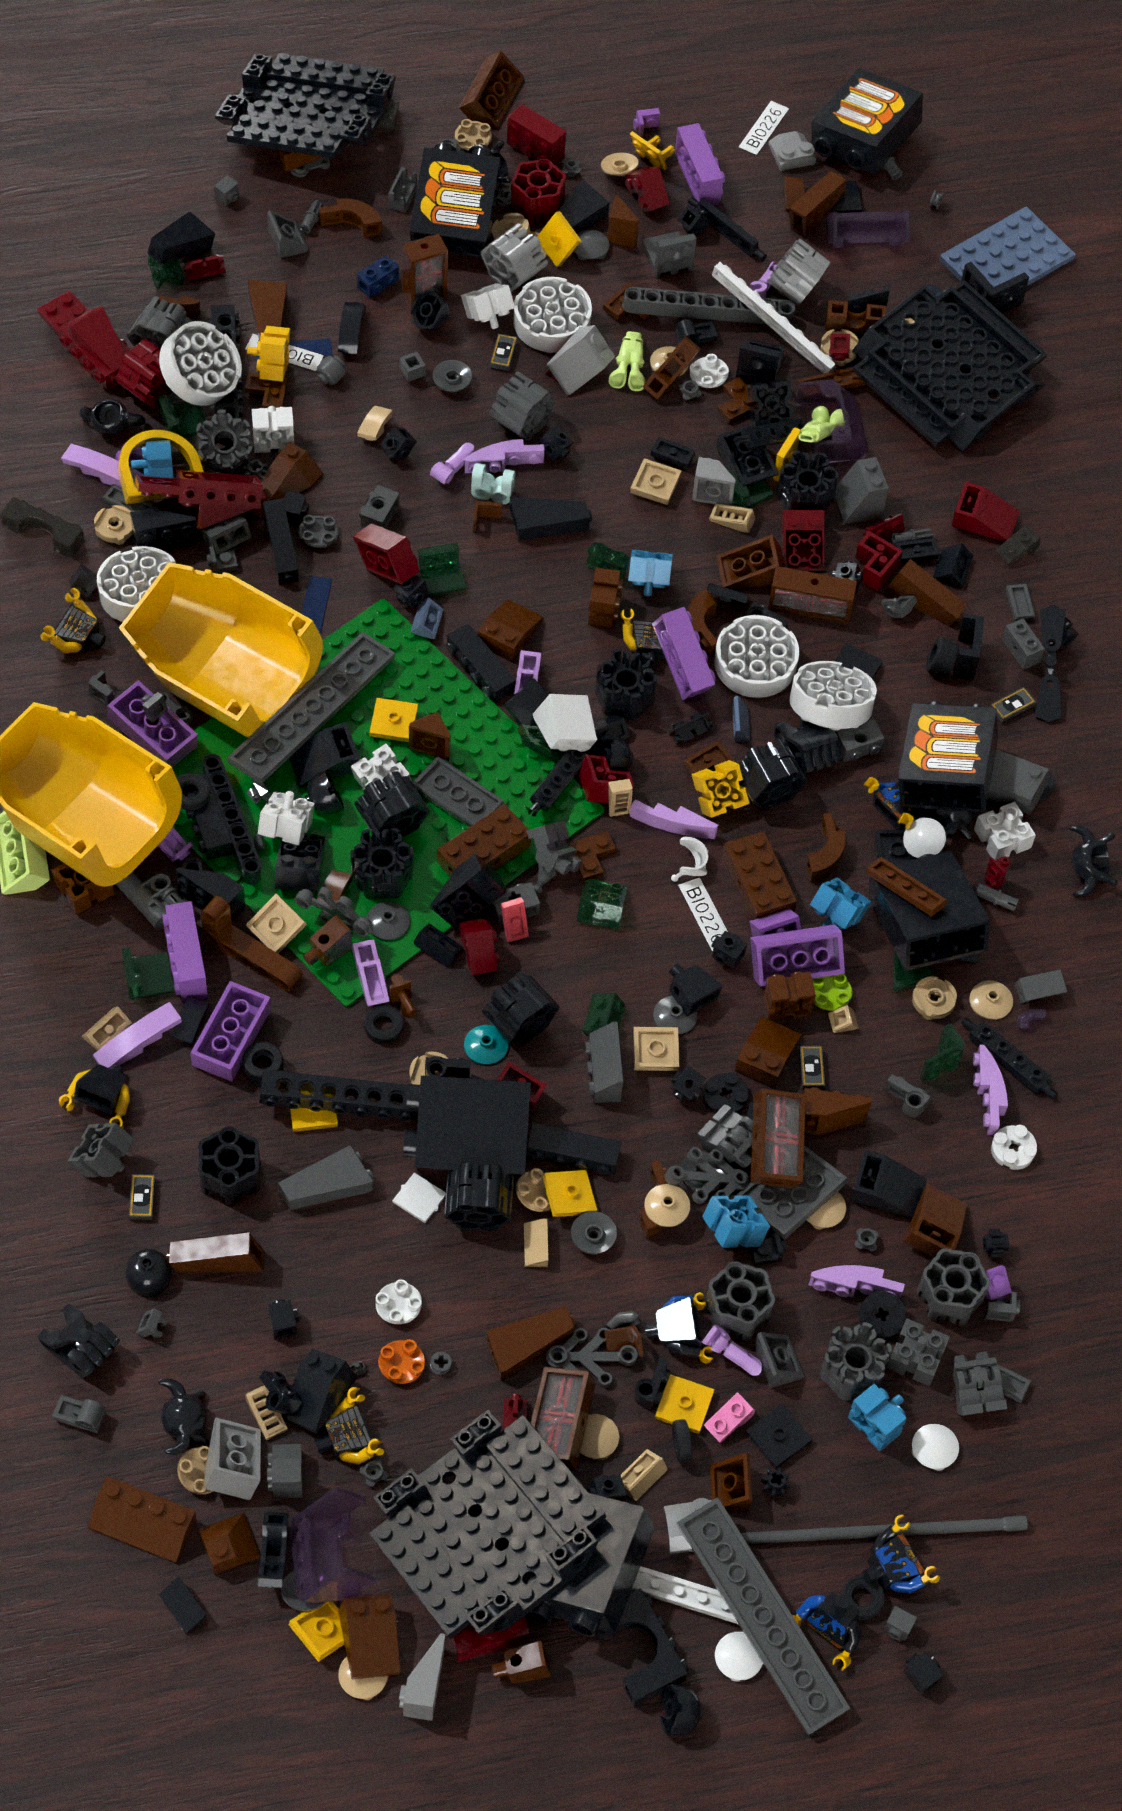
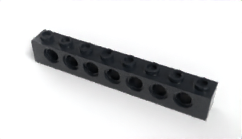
[211,305,243,442]
[259,1069,418,1121]

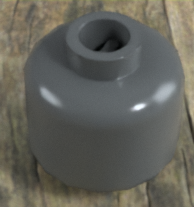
[317,355,346,385]

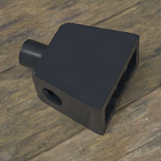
[669,963,723,1016]

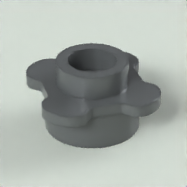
[562,159,581,177]
[679,380,701,400]
[854,1228,879,1252]
[360,1459,388,1487]

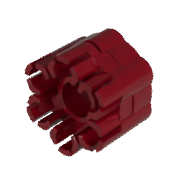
[510,159,566,225]
[116,339,173,409]

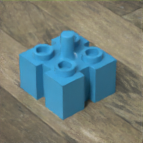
[131,440,174,478]
[628,549,673,596]
[810,878,872,929]
[702,1195,770,1248]
[848,1384,907,1452]

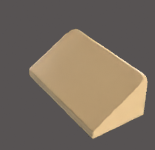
[82,1006,132,1051]
[524,1219,548,1267]
[621,1449,667,1501]

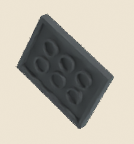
[736,1145,848,1239]

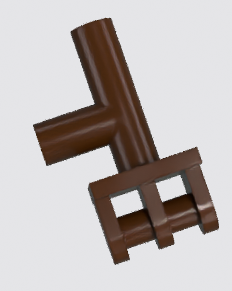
[389,974,417,1017]

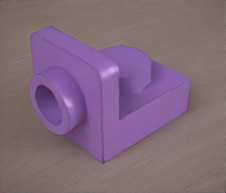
[633,108,660,137]

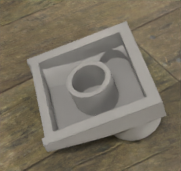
[768,131,816,171]
[663,1498,712,1554]

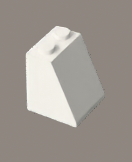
[533,694,597,752]

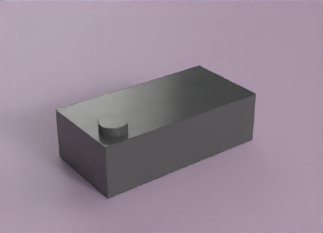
[988,749,1049,815]

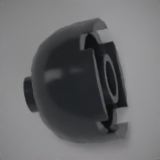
[410,290,450,331]
[596,735,634,772]
[305,770,344,814]
[125,1249,172,1297]
[660,1684,704,1736]

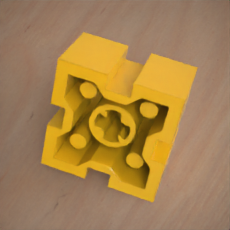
[247,326,290,381]
[691,760,750,818]

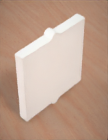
[392,1173,446,1223]

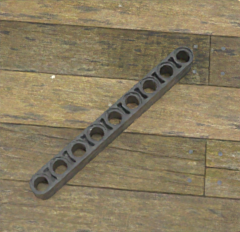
[622,287,795,325]

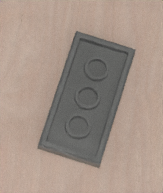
[413,756,505,827]

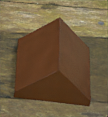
[608,195,639,248]
[409,712,451,761]
[710,1453,752,1512]

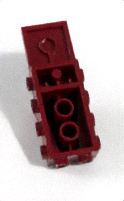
[37,290,131,392]
[135,470,265,529]

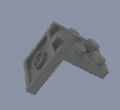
[642,231,696,278]

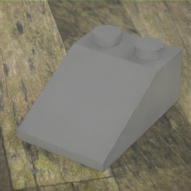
[547,325,615,395]
[204,1418,261,1500]
[399,1633,446,1721]

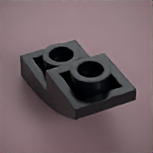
[171,996,210,1044]

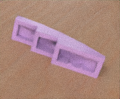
[61,444,144,488]
[630,799,718,839]
[93,1002,181,1068]

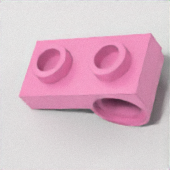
[704,1392,755,1443]

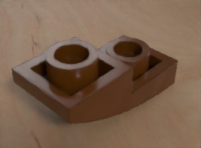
[783,176,805,212]
[158,295,201,317]
[316,870,353,908]

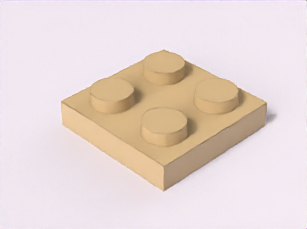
[630,458,682,505]
[246,894,307,954]
[633,1027,679,1071]

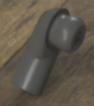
[605,1311,641,1330]

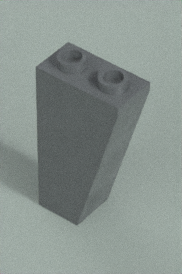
[278,1145,375,1210]

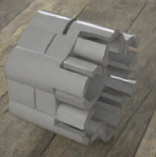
[481,224,548,292]
[767,239,830,305]

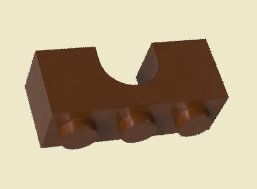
[825,300,886,334]

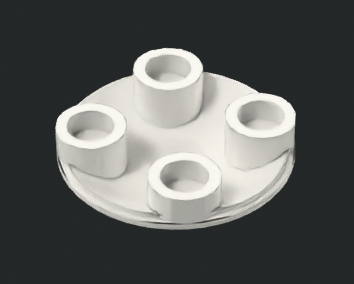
[690,354,729,388]
[903,818,947,858]
[375,1280,422,1324]
[912,1424,959,1471]
[715,1632,763,1682]

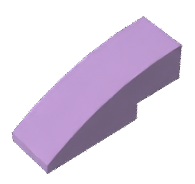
[514,650,541,695]
[351,939,389,1007]

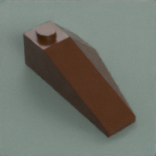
[248,442,323,518]

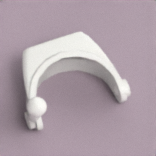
[671,837,709,882]

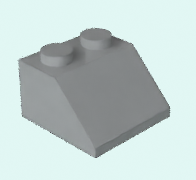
[692,457,735,506]

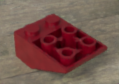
[951,481,1020,543]
[781,510,824,571]

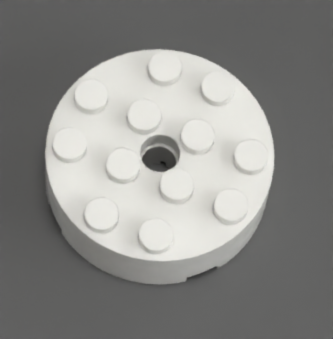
[513,277,592,353]
[159,321,242,406]
[97,546,176,622]
[714,615,799,698]
[790,661,877,731]

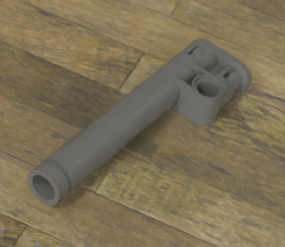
[116,871,189,930]

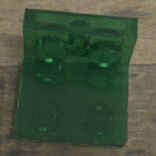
[158,394,206,438]
[725,467,773,508]
[417,542,466,596]
[577,879,627,929]
[121,947,173,999]
[920,1023,965,1082]

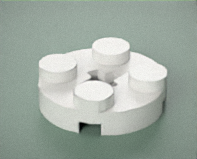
[991,1125,1037,1170]

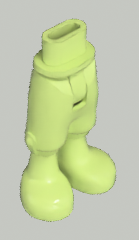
[609,331,645,391]
[799,406,848,442]

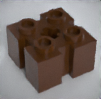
[588,568,623,628]
[52,863,114,915]
[763,971,816,1021]

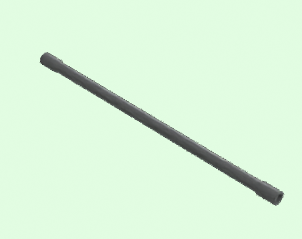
[740,1516,1028,1544]

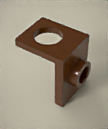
[473,501,503,532]
[604,1325,644,1357]

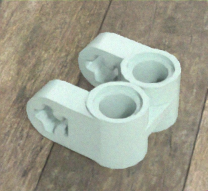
[471,463,515,505]

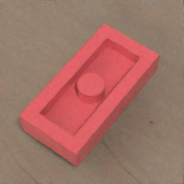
[501,897,529,943]

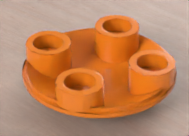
[378,1339,425,1384]

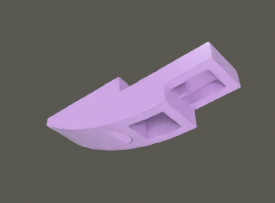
[465,439,544,473]
[973,1045,1008,1135]
[808,1265,905,1299]

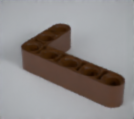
[201,896,303,992]

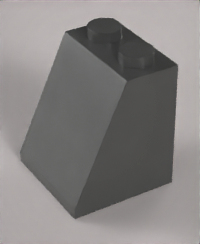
[834,457,889,525]

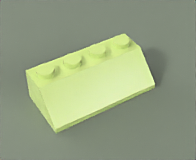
[0,811,50,895]

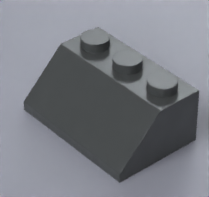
[585,1022,623,1103]

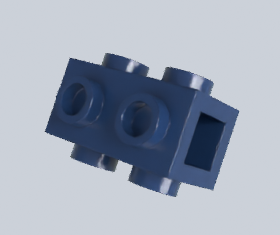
[357,255,399,298]

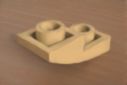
[357,406,393,441]

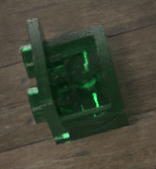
[148,255,185,288]
[586,542,631,580]
[582,993,625,1036]

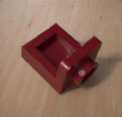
[829,334,851,361]

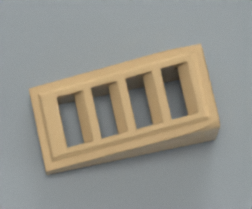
[709,503,755,533]
[608,779,633,817]
[245,1385,288,1441]

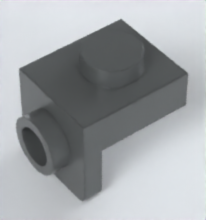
[881,595,918,618]

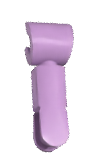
[750,262,776,298]
[430,443,474,484]
[702,1325,762,1376]

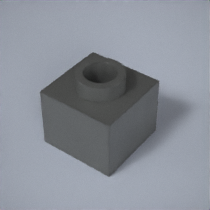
[214,175,239,206]
[399,352,426,382]
[884,1606,917,1641]

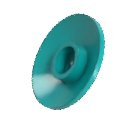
[464,1025,508,1066]

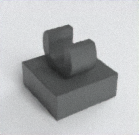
[141,692,168,723]
[247,779,272,804]
[136,1308,167,1338]

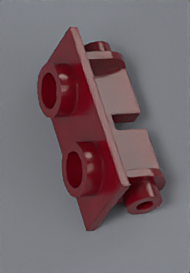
[184,254,226,281]
[863,513,905,540]
[983,856,1011,891]
[502,1394,527,1430]

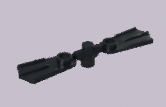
[1035,605,1066,723]

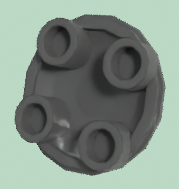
[574,230,609,261]
[298,515,339,548]

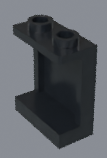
[953,614,985,681]

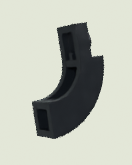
[338,302,366,354]
[258,1512,289,1588]

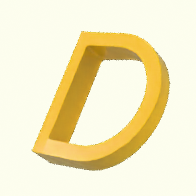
[118,430,204,504]

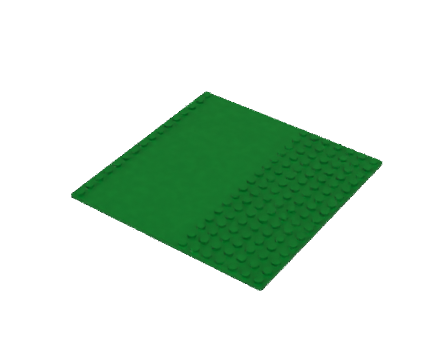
[172,599,604,1007]

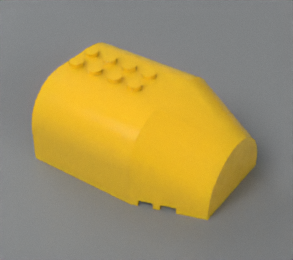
[119,562,323,738]
[0,702,182,887]

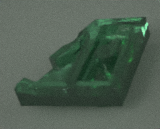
[517,724,564,764]
[893,950,933,992]

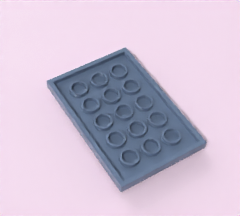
[939,206,1075,287]

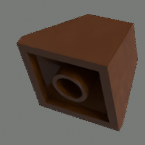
[198,1512,260,1575]

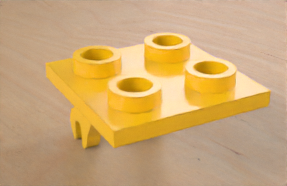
[630,131,675,170]

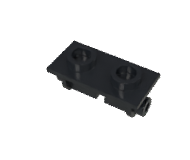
[668,712,713,744]

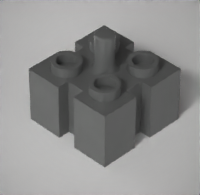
[67,1123,134,1177]
[887,1318,950,1387]

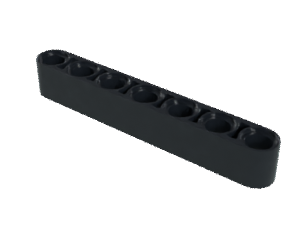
[203,753,261,884]

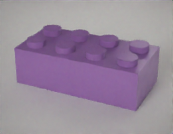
[675,123,725,205]
[652,606,715,701]
[107,680,198,767]
[162,901,208,1003]
[750,924,845,986]
[190,981,271,1082]

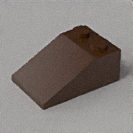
[717,534,785,589]
[477,600,543,663]
[735,1016,802,1089]
[338,1594,400,1680]

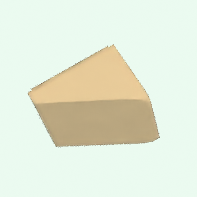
[828,1005,859,1033]

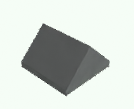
[267,210,309,259]
[754,1332,804,1388]

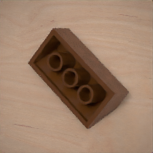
[459,51,524,129]
[88,1476,197,1564]

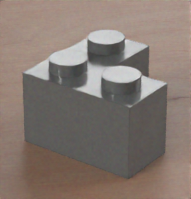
[267,1444,303,1499]

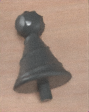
[533,865,557,896]

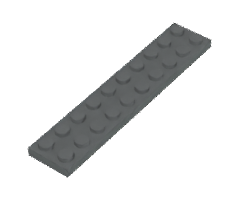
[228,632,395,784]
[677,1497,850,1736]

